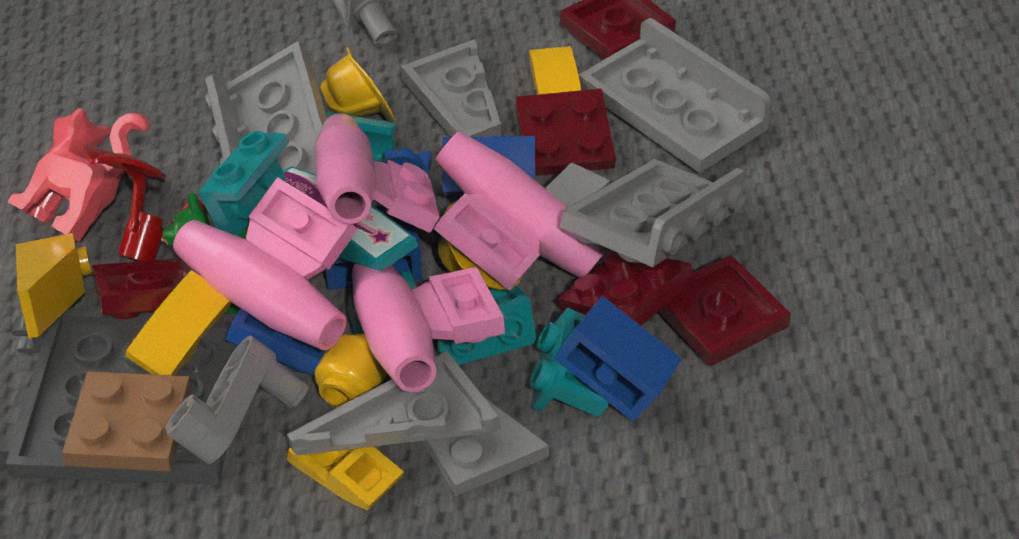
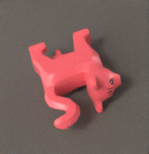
[8,108,150,242]

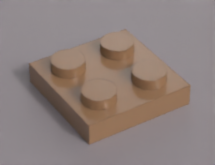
[62,371,192,472]

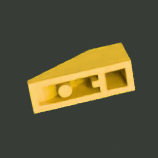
[15,233,92,339]

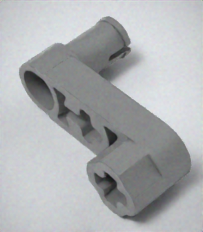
[165,335,309,465]

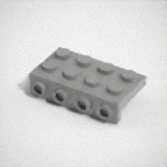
[579,18,771,173]
[205,41,327,175]
[560,159,748,267]

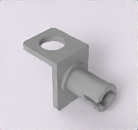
[332,0,398,47]

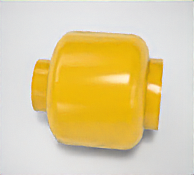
[315,333,388,408]

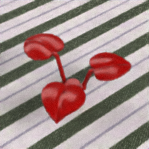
[82,146,209,261]

